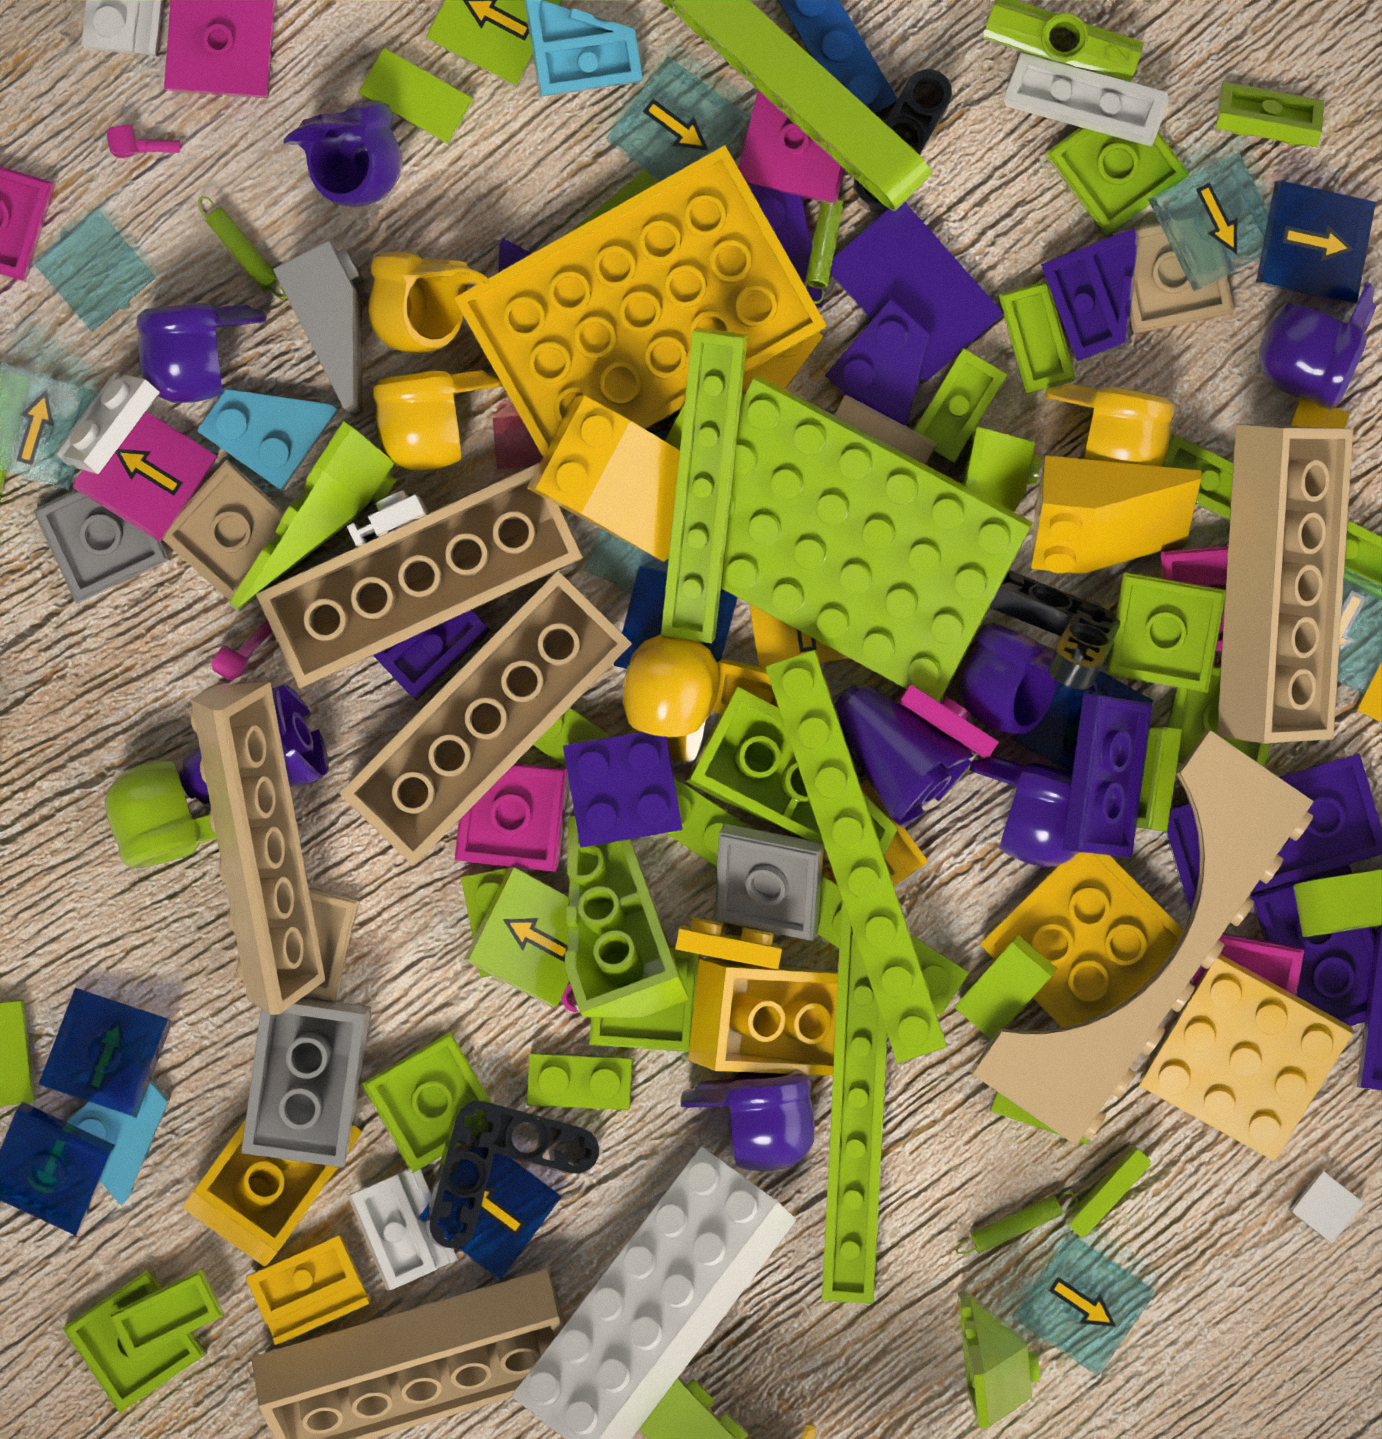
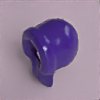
[283,101,402,207]
[1259,281,1376,410]
[136,303,267,403]
[959,623,1098,734]
[969,756,1079,867]
[680,1070,815,1171]

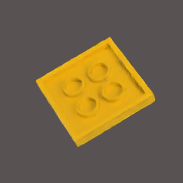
[979,852,1183,1027]
[1139,954,1353,1161]

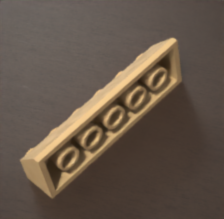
[1217,424,1353,743]
[256,463,583,689]
[339,571,632,866]
[191,682,325,1015]
[251,1269,567,1439]

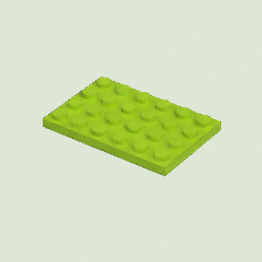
[667,375,1033,702]

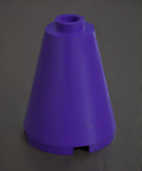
[179,684,329,804]
[834,685,974,827]

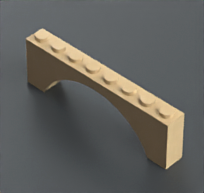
[970,730,1314,1145]

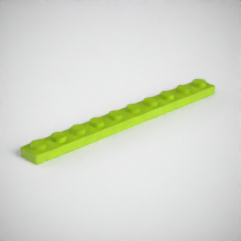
[533,708,969,1016]

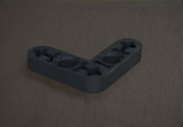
[989,570,1121,690]
[425,1101,599,1248]

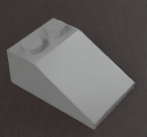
[273,241,364,417]
[242,997,371,1168]

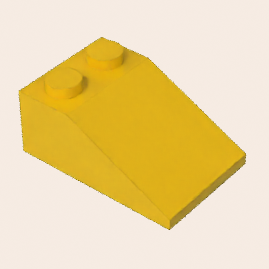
[527,395,680,562]
[1031,455,1201,574]
[688,958,838,1076]
[182,1119,363,1267]

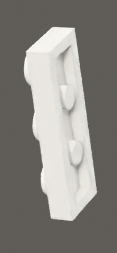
[1004,53,1169,147]

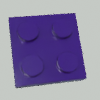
[563,732,683,848]

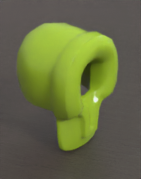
[105,760,217,869]

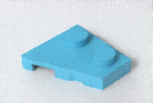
[524,0,643,97]
[197,389,339,491]
[56,1062,170,1205]

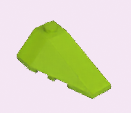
[230,421,397,612]
[962,427,1042,512]
[685,687,898,855]
[565,816,689,1018]
[958,1292,1040,1428]

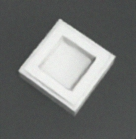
[1290,1170,1364,1243]

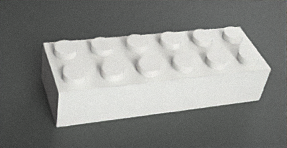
[511,1146,797,1439]

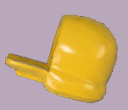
[368,251,489,354]
[373,370,503,471]
[1044,383,1175,467]
[623,635,719,762]

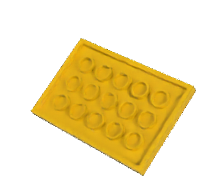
[454,145,827,457]

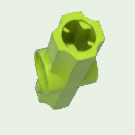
[982,0,1144,82]

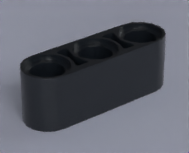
[853,69,952,212]

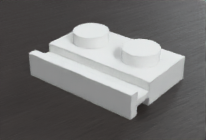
[81,0,164,57]
[54,372,160,474]
[347,491,430,547]
[347,1168,458,1290]

